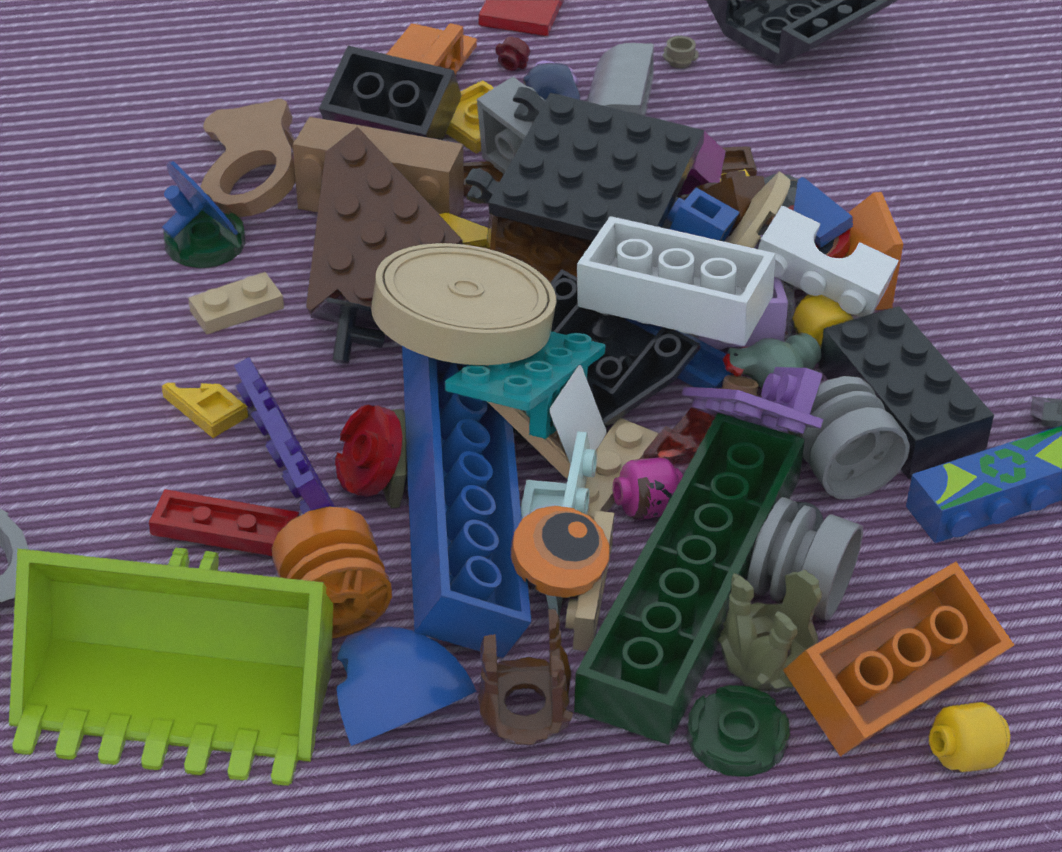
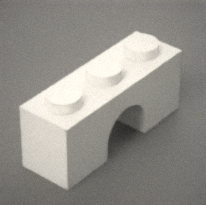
[758,206,898,317]

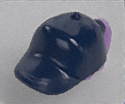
[523,60,580,100]

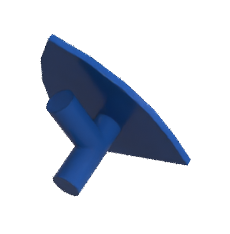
[162,161,238,239]

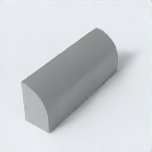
[587,43,654,116]

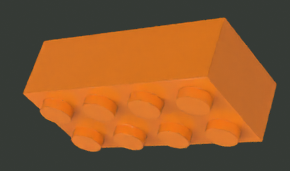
[783,561,1014,757]

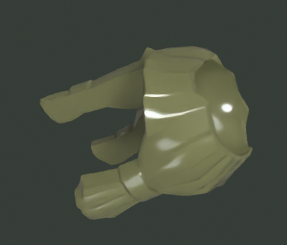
[718,570,822,693]

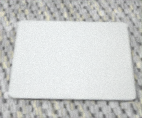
[550,365,606,465]

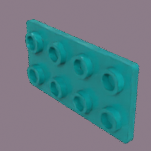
[445,332,606,439]

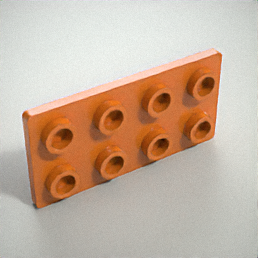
[387,23,477,75]

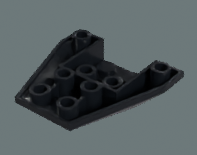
[513,269,701,440]

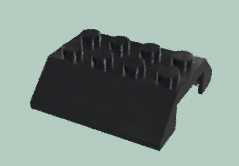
[706,0,898,66]

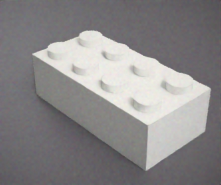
[577,216,776,346]

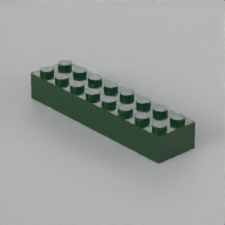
[574,413,805,745]

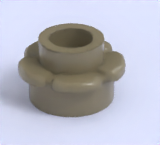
[663,36,699,69]

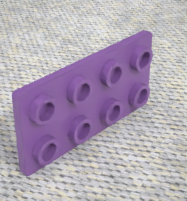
[681,367,824,434]

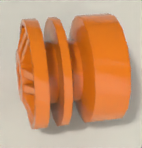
[272,507,392,638]

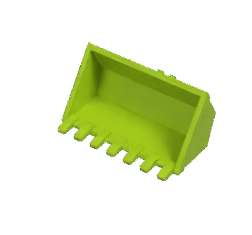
[9,548,333,786]

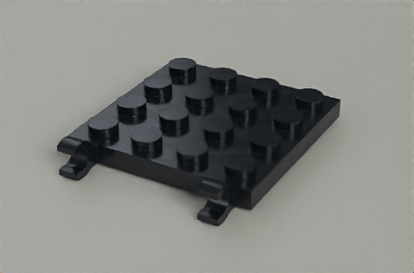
[465,87,704,241]

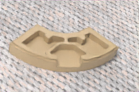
[725,171,791,248]

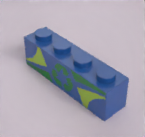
[906,425,1062,544]

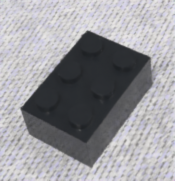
[319,45,462,140]

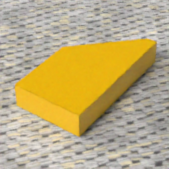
[162,382,248,438]

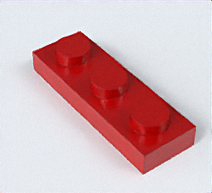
[149,489,299,556]

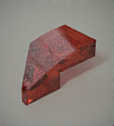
[643,407,715,464]

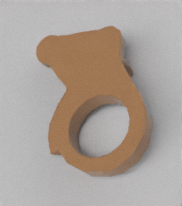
[200,98,296,217]

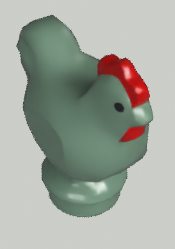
[722,333,821,389]

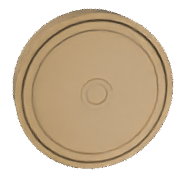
[371,243,556,365]

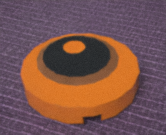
[511,505,609,598]

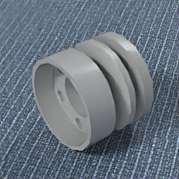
[788,376,910,499]
[748,497,863,620]

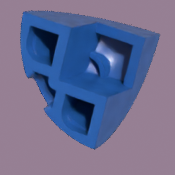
[337,626,477,746]

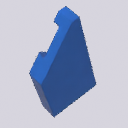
[793,176,853,248]

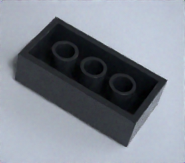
[818,306,994,479]

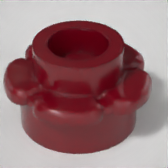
[495,37,530,71]

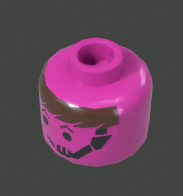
[612,457,683,520]

